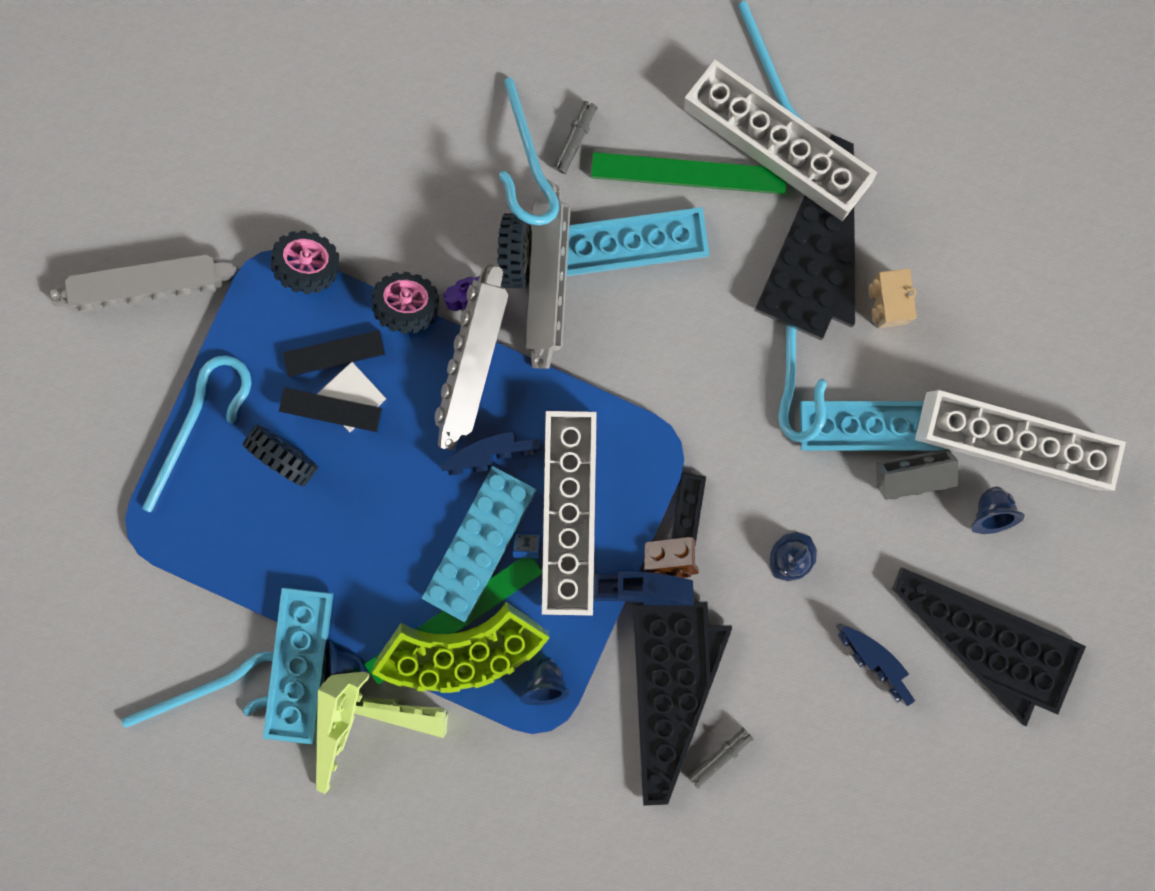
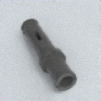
[552,101,598,174]
[688,727,754,789]

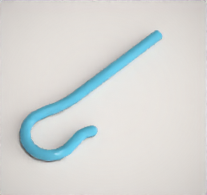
[738,1,803,120]
[499,78,559,226]
[778,325,827,443]
[142,355,252,512]
[122,651,274,728]

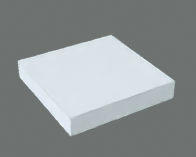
[318,362,387,432]

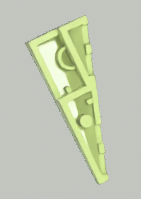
[316,672,370,794]
[354,697,448,738]

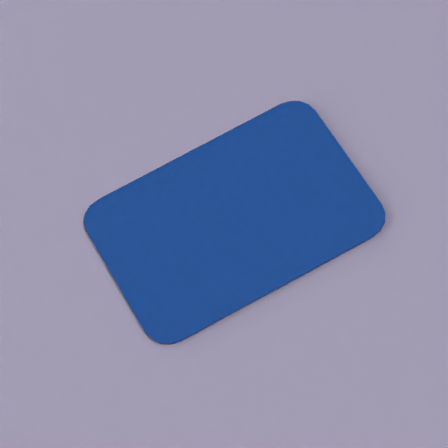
[125,250,685,734]

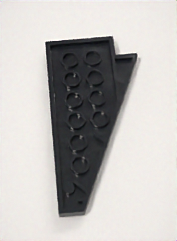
[754,134,855,340]
[891,567,1086,727]
[633,601,732,806]

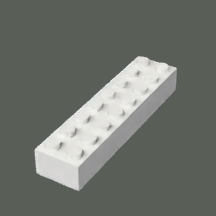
[684,60,877,221]
[915,390,1126,491]
[542,411,596,615]

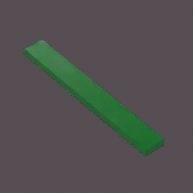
[591,152,786,195]
[364,558,543,685]

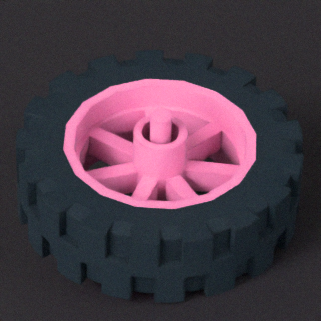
[271,230,340,294]
[372,272,439,334]

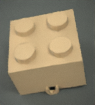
[868,268,917,329]

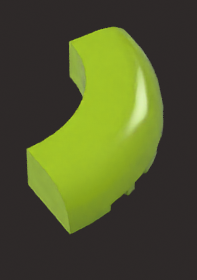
[372,602,550,693]

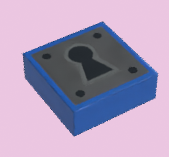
[513,533,540,559]

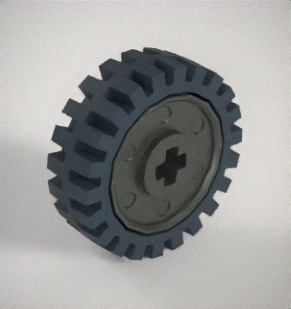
[497,213,531,288]
[242,425,319,487]

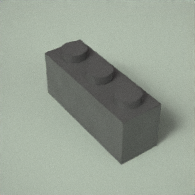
[876,449,958,500]

